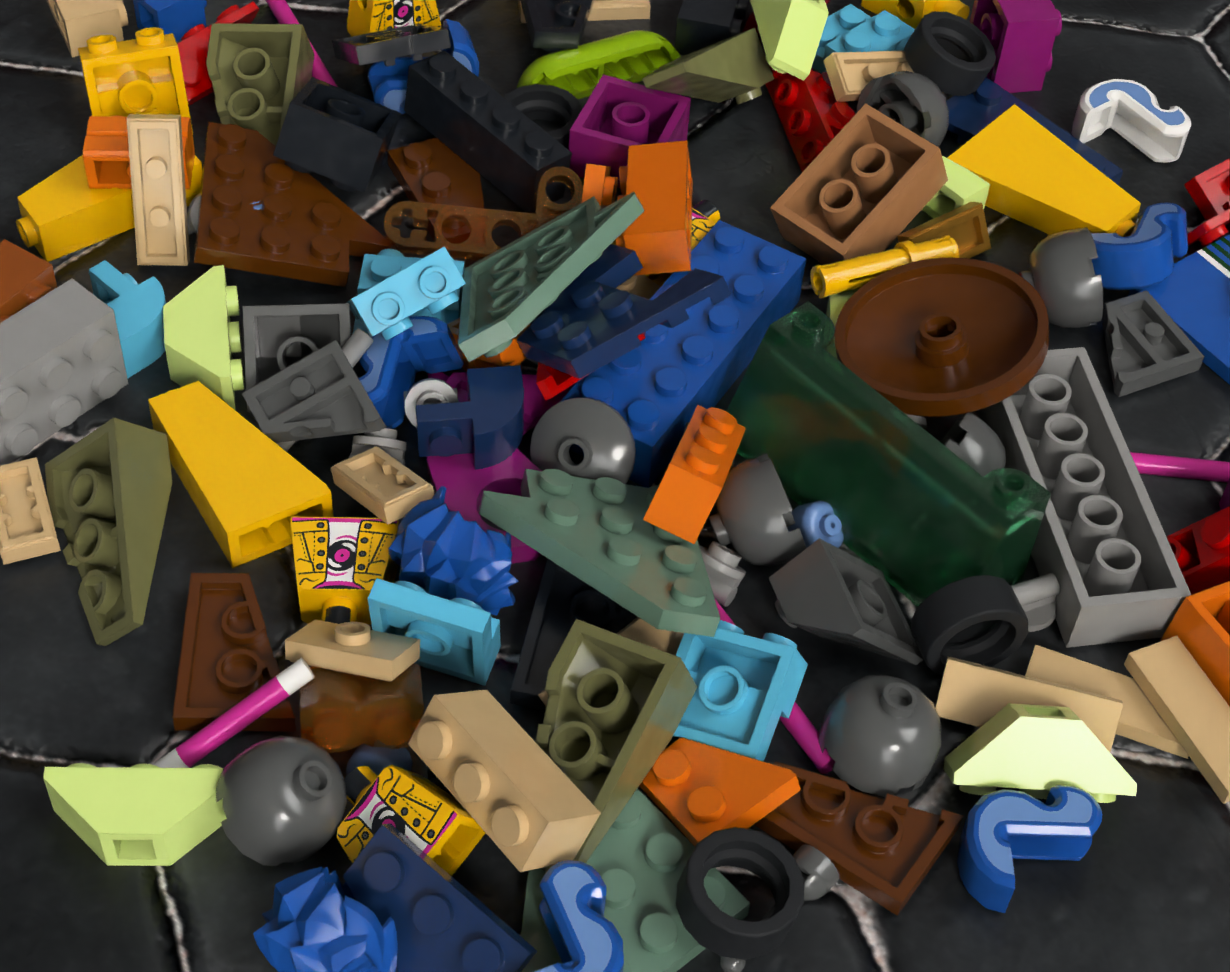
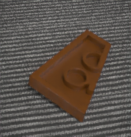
[387,138,487,253]
[172,573,296,732]
[754,761,964,916]

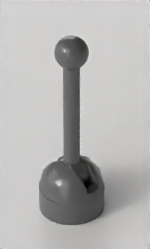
[720,844,839,972]

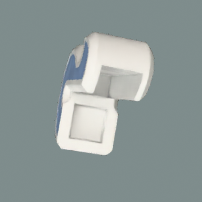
[1072,79,1191,163]

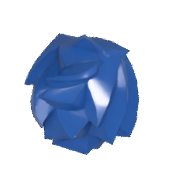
[389,486,519,616]
[253,867,398,972]

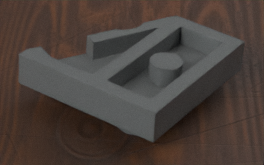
[1102,290,1204,398]
[242,340,386,443]

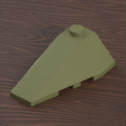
[206,23,314,146]
[642,28,774,105]
[45,418,172,646]
[535,619,697,872]

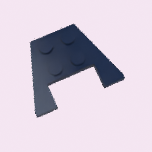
[517,244,731,379]

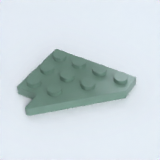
[458,192,645,362]
[478,469,720,637]
[521,788,750,972]

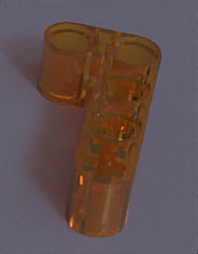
[384,166,583,260]

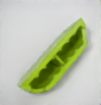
[517,30,681,99]

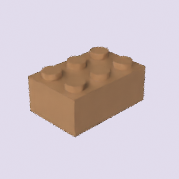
[770,103,948,265]

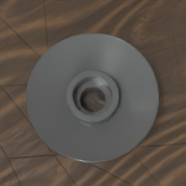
[530,397,636,484]

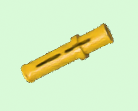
[810,235,959,298]

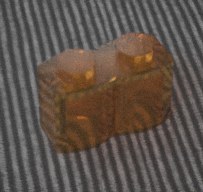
[300,663,424,753]

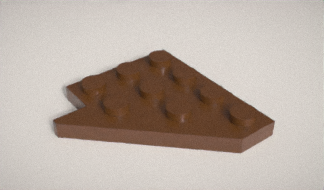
[194,122,391,287]

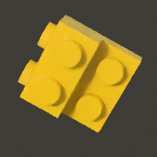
[78,27,193,133]

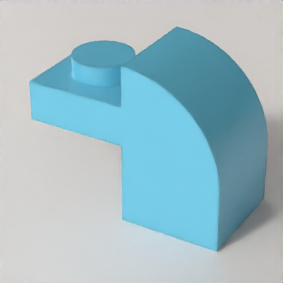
[88,260,166,379]

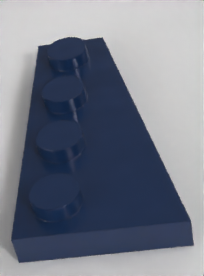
[946,77,1123,185]

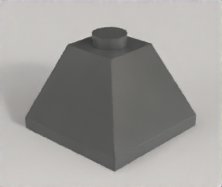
[243,303,351,412]
[769,538,924,665]

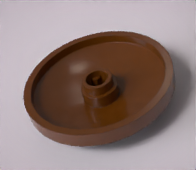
[834,257,1049,417]

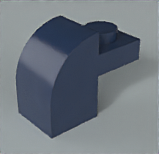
[416,365,524,470]

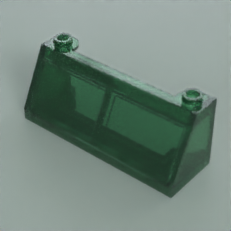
[726,301,1051,607]

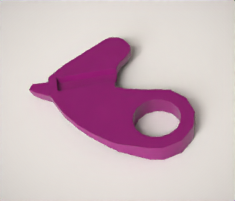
[426,372,575,564]

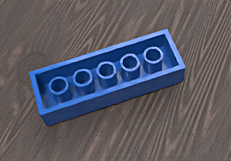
[560,220,806,488]

